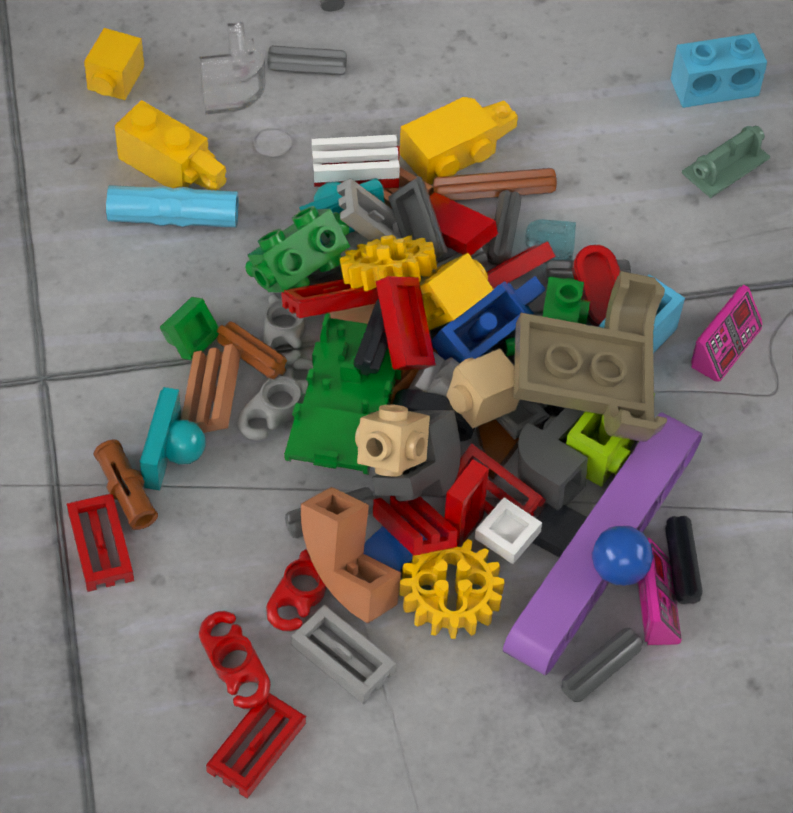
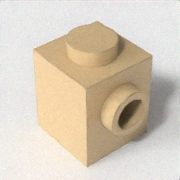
[446,349,520,429]

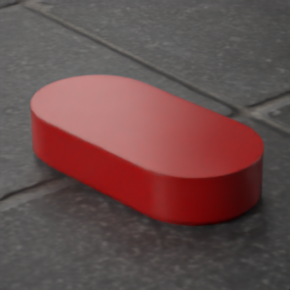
[572,244,620,327]

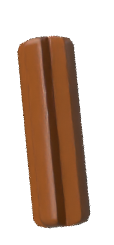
[217,321,287,379]

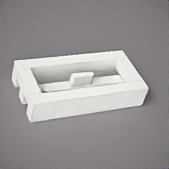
[312,135,400,183]

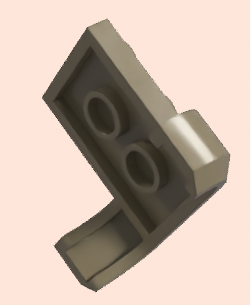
[514,271,667,442]

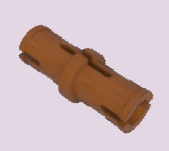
[93,439,158,530]

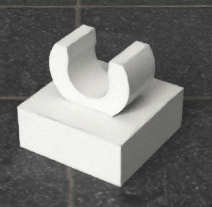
[475,498,542,564]

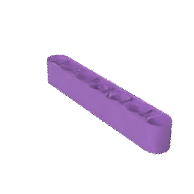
[503,412,703,675]

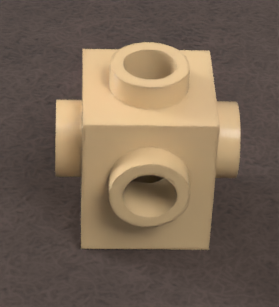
[355,405,430,477]

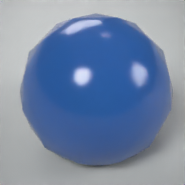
[591,526,654,586]

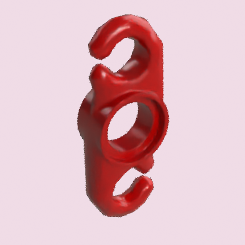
[266,549,327,632]
[199,611,271,709]

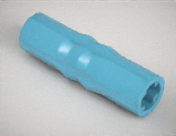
[106,185,239,228]

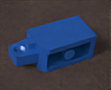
[431,276,546,363]

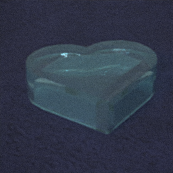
[525,219,576,264]

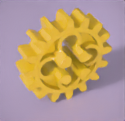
[340,235,437,291]
[399,539,504,639]

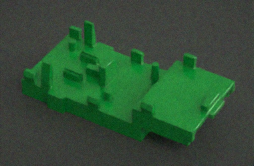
[284,313,403,475]

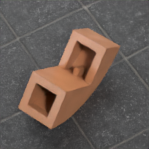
[301,487,401,623]

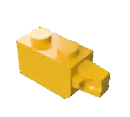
[400,97,518,185]
[115,100,227,190]

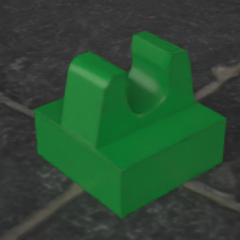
[160,297,219,361]

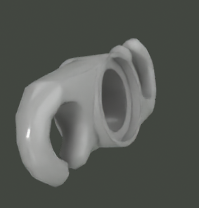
[263,292,305,366]
[237,358,313,441]

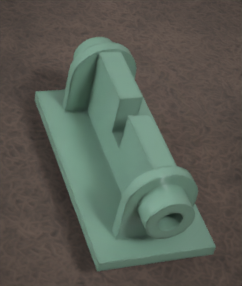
[682,125,770,199]

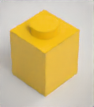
[84,28,144,100]

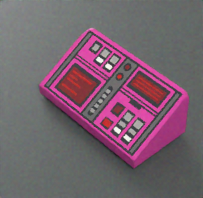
[691,285,763,382]
[637,538,682,645]

